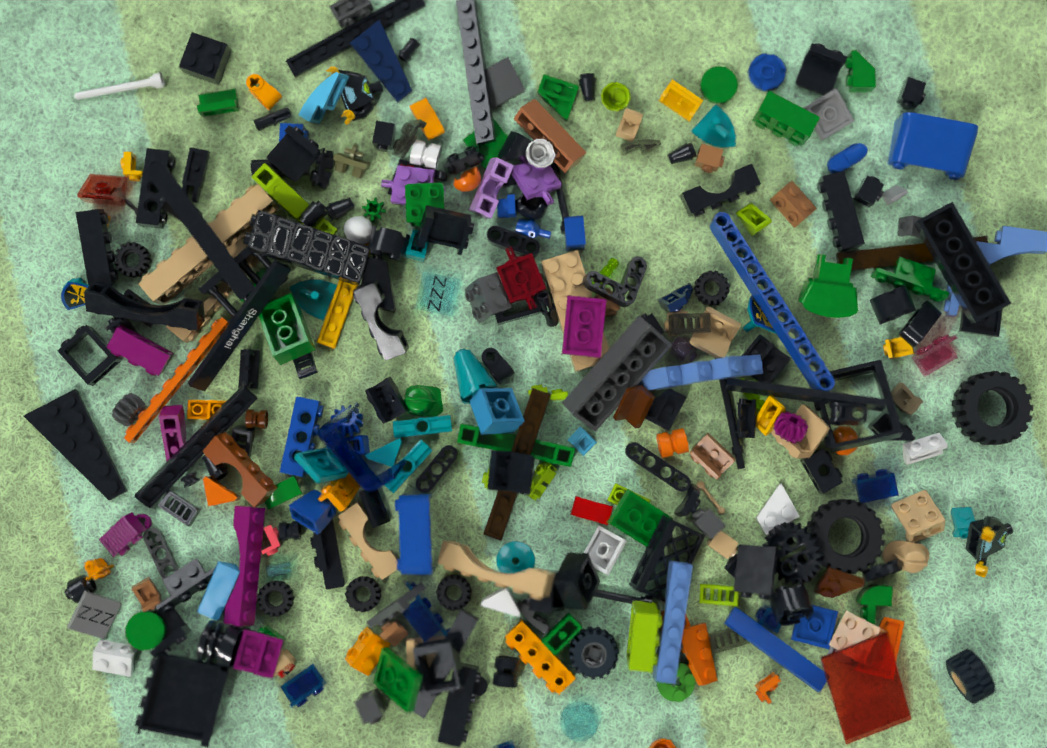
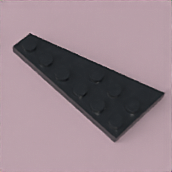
[24,389,128,500]

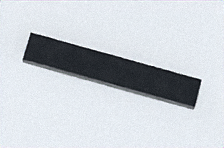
[413,608,479,718]

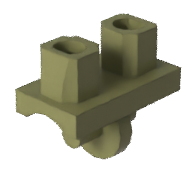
[333,144,371,178]

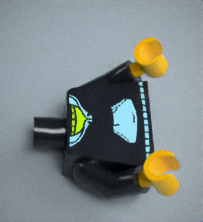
[326,66,384,125]
[965,516,1013,578]

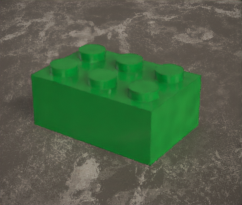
[752,91,820,146]
[259,293,316,366]

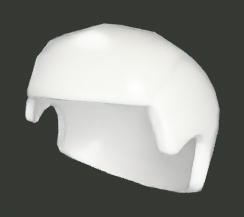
[526,139,556,168]
[344,216,373,244]

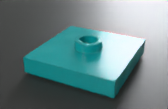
[294,448,348,484]

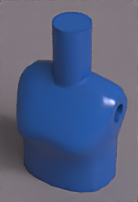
[515,218,552,239]

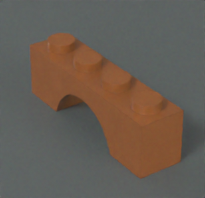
[202,432,277,508]

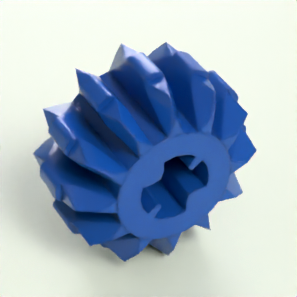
[331,404,363,438]

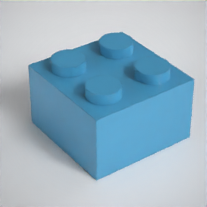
[469,388,524,434]

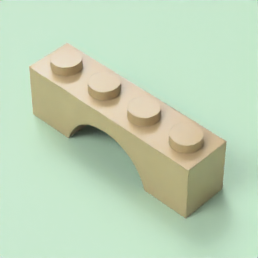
[338,502,398,580]

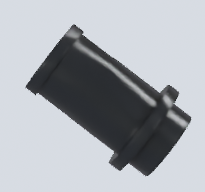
[398,38,420,63]

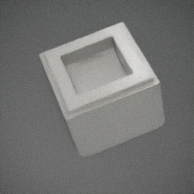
[882,185,908,206]

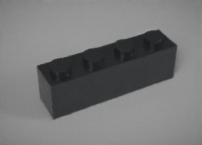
[817,171,865,252]
[76,209,119,286]
[437,662,481,747]

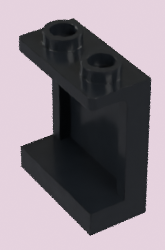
[417,205,474,255]
[733,544,783,600]

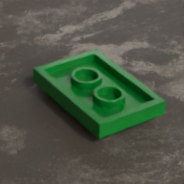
[607,489,674,547]
[373,648,422,713]

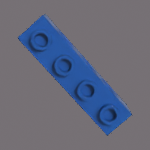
[280,396,324,477]

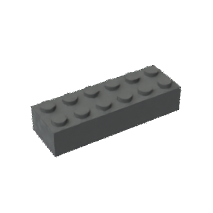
[562,315,673,432]

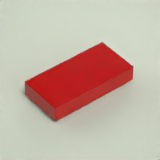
[570,496,613,525]

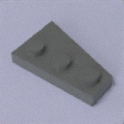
[367,582,426,628]

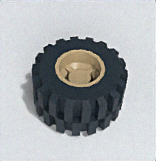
[946,648,996,704]

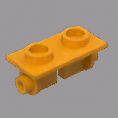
[84,558,114,580]

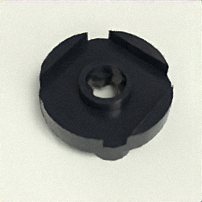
[861,559,902,582]

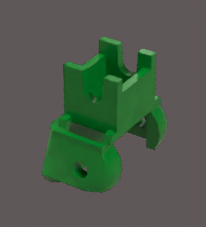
[798,254,858,318]

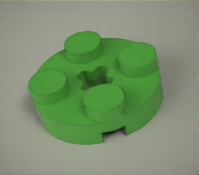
[656,662,695,702]

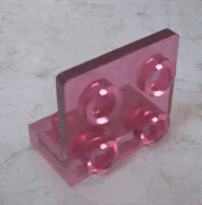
[912,334,958,377]

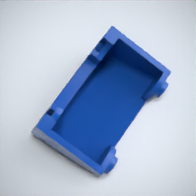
[887,112,978,180]

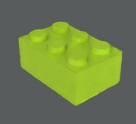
[626,600,662,672]

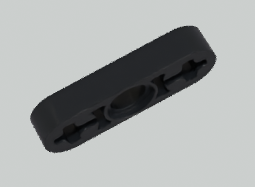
[416,445,458,493]

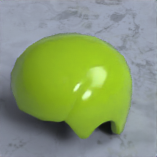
[601,82,631,111]

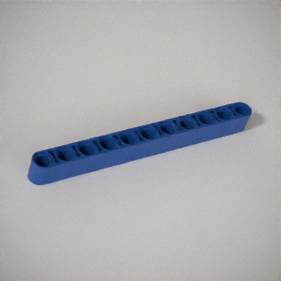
[710,212,835,391]

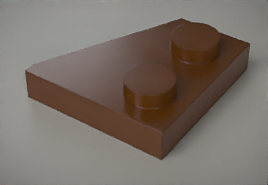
[814,567,865,598]

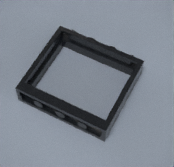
[809,360,903,453]

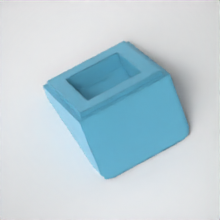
[567,427,597,456]

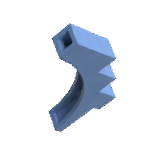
[943,226,1047,317]
[637,355,763,392]

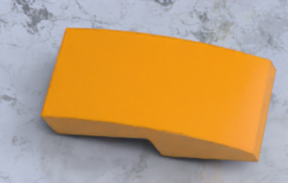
[409,98,445,141]
[187,400,226,420]

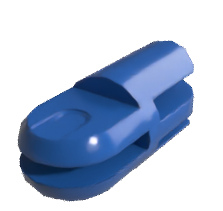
[827,143,868,173]

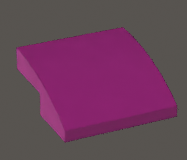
[233,629,283,679]

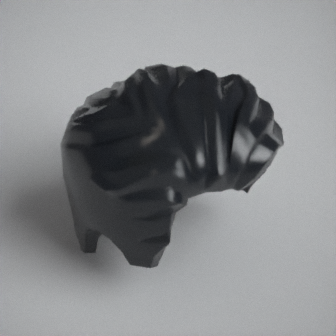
[516,193,548,219]

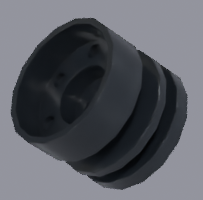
[197,620,243,669]

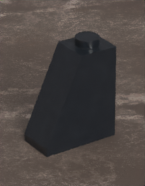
[361,255,396,313]

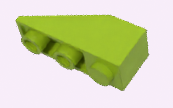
[251,163,309,219]

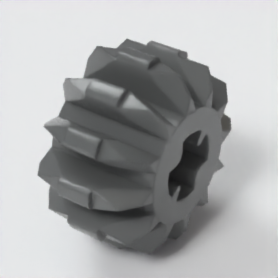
[112,393,145,427]

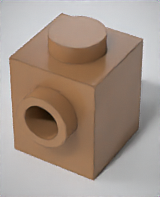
[694,144,725,173]

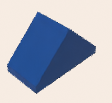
[564,215,586,251]

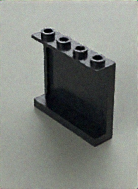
[134,652,228,747]

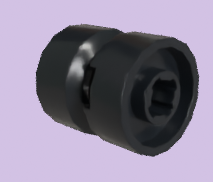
[492,656,521,688]

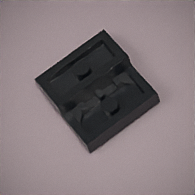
[742,334,791,384]

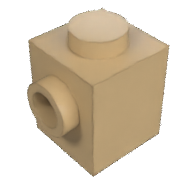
[706,531,738,559]

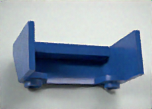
[395,494,435,575]

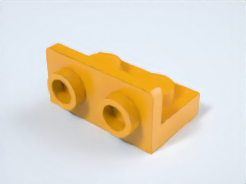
[318,473,360,512]

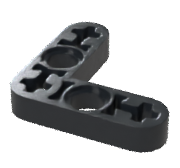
[583,256,647,307]

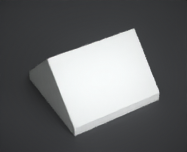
[584,525,627,575]
[481,586,520,617]

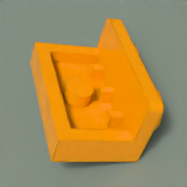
[345,627,391,676]

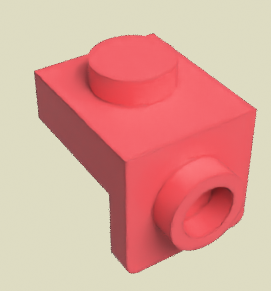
[261,525,281,556]

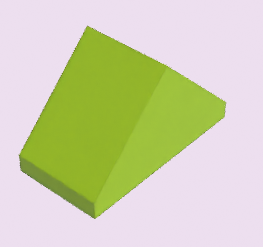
[736,203,772,237]

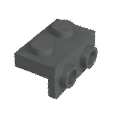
[329,0,373,28]

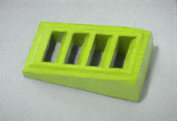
[699,584,740,607]

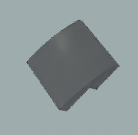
[486,57,525,110]

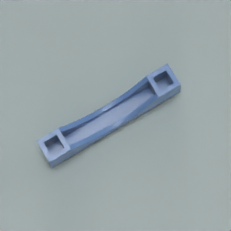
[652,560,693,684]

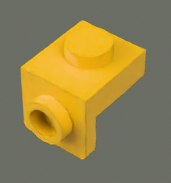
[121,152,143,181]
[883,337,915,359]

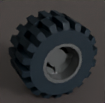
[569,626,619,680]

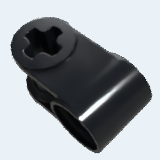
[482,348,515,384]
[828,402,867,426]

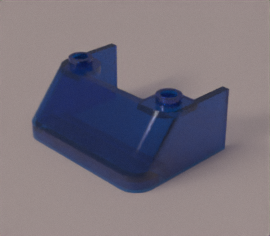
[318,402,406,492]

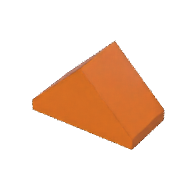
[203,476,241,506]

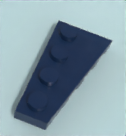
[350,20,412,103]

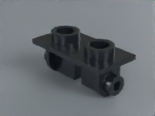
[444,145,485,175]
[310,148,334,189]
[238,349,260,389]
[736,399,756,438]

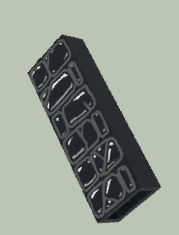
[243,210,370,286]

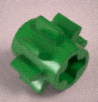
[362,197,386,222]

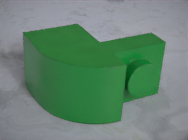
[856,584,893,625]

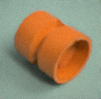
[656,428,689,458]

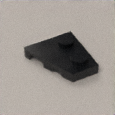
[645,388,687,431]

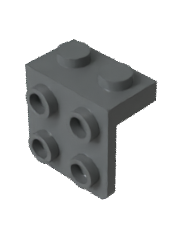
[465,272,512,323]

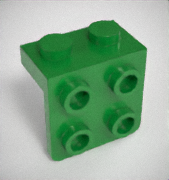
[405,183,445,227]

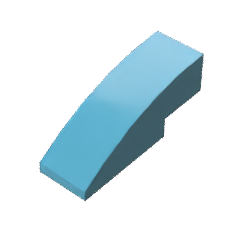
[299,72,349,124]

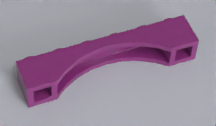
[224,506,265,626]

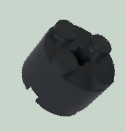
[368,226,410,261]
[870,285,916,325]
[769,584,814,626]

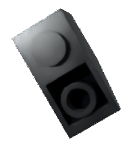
[867,411,915,441]

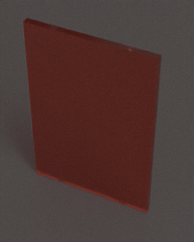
[820,632,911,744]

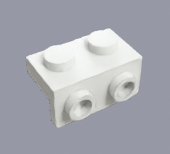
[903,433,948,465]
[93,640,138,677]

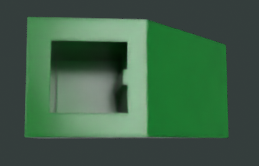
[845,50,876,92]

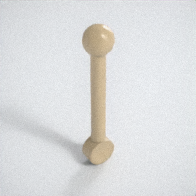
[697,481,725,515]

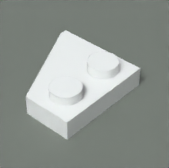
[756,484,800,535]

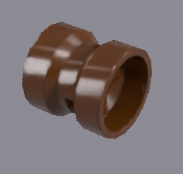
[245,409,268,429]

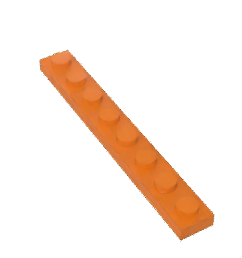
[124,317,229,443]

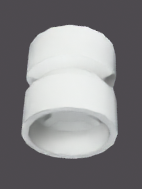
[410,139,442,170]

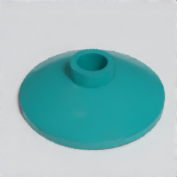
[496,541,535,574]

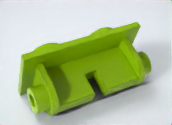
[527,461,557,501]

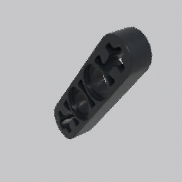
[625,442,691,492]

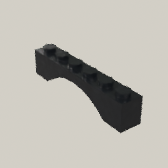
[84,282,205,331]

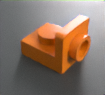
[754,672,781,704]

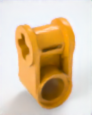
[246,74,282,111]

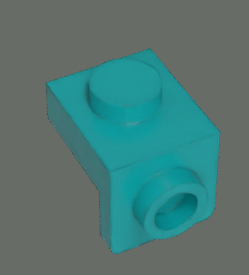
[951,507,975,539]

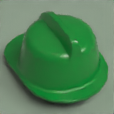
[404,385,443,417]

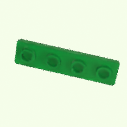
[870,257,949,302]

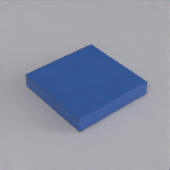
[791,605,838,649]

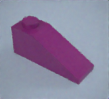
[158,405,186,462]

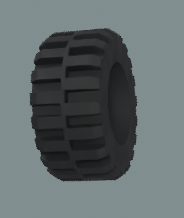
[952,371,1034,445]
[807,499,885,574]

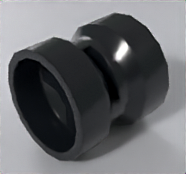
[279,521,301,541]

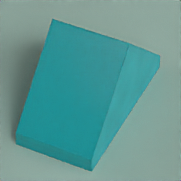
[406,229,429,262]
[365,438,403,467]

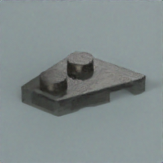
[392,119,427,158]

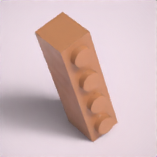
[513,98,587,173]

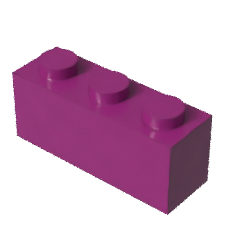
[106,325,173,376]

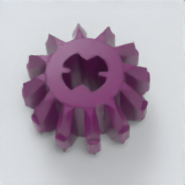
[773,411,808,443]

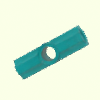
[393,415,452,438]
[382,439,433,493]

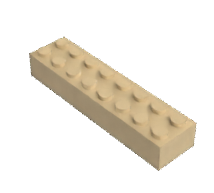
[139,184,280,305]

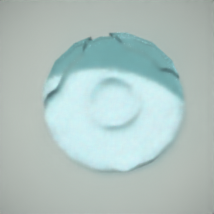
[560,701,599,741]

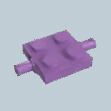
[511,155,562,205]
[381,165,446,205]

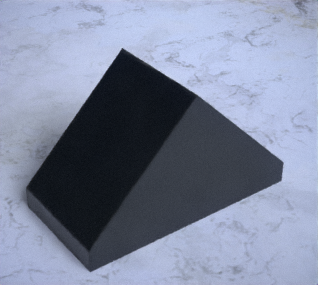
[498,131,532,161]

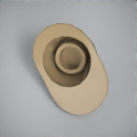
[883,540,929,573]

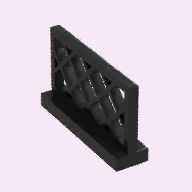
[629,515,705,602]

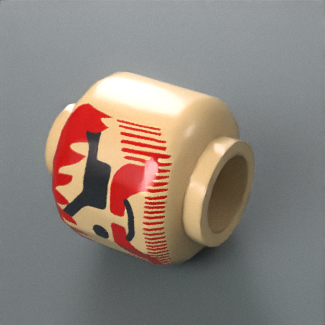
[273,649,297,678]

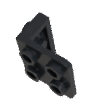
[795,43,848,95]
[267,125,320,182]
[487,450,534,495]
[150,609,191,658]

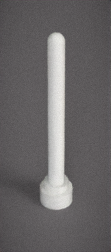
[74,72,165,100]

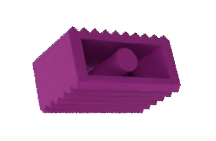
[99,512,146,557]

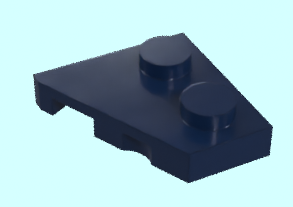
[658,283,693,312]

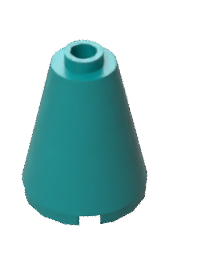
[453,348,497,404]

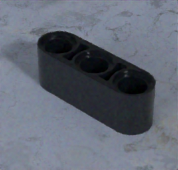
[487,226,540,258]
[898,300,942,348]

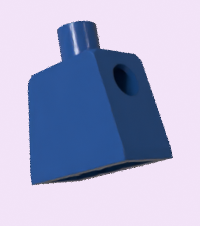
[289,490,336,535]

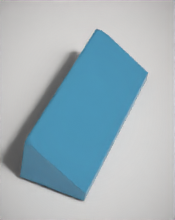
[197,561,240,621]

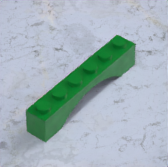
[457,423,575,467]

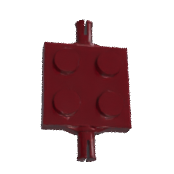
[496,247,546,310]

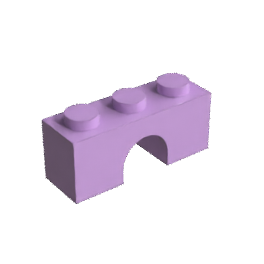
[469,157,514,218]

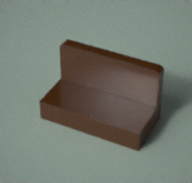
[613,386,655,428]

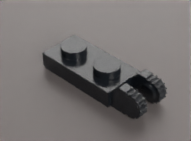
[182,147,210,203]

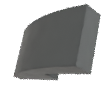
[517,599,549,634]

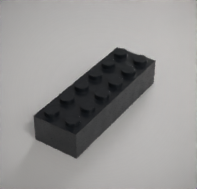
[914,202,1012,325]

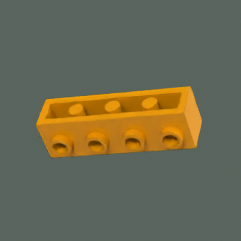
[505,619,576,695]

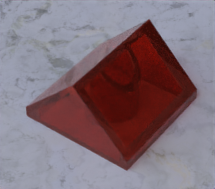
[77,174,127,206]

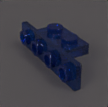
[402,580,450,642]

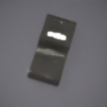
[619,139,661,156]

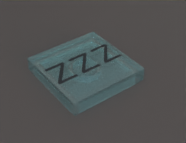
[415,271,460,317]

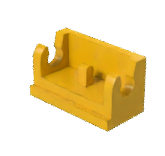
[659,79,703,122]

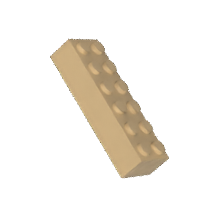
[541,250,609,372]

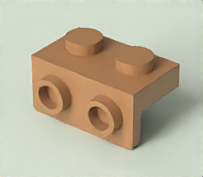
[770,181,817,228]
[689,433,736,480]

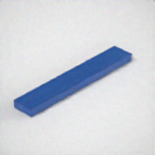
[724,606,830,692]

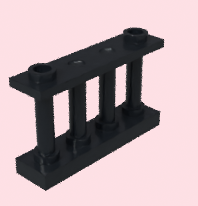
[198,249,289,323]

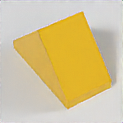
[755,394,786,436]

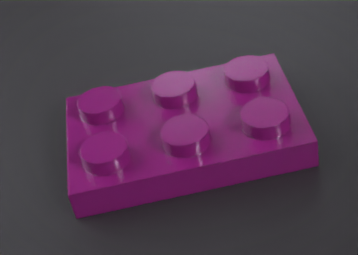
[562,296,607,358]

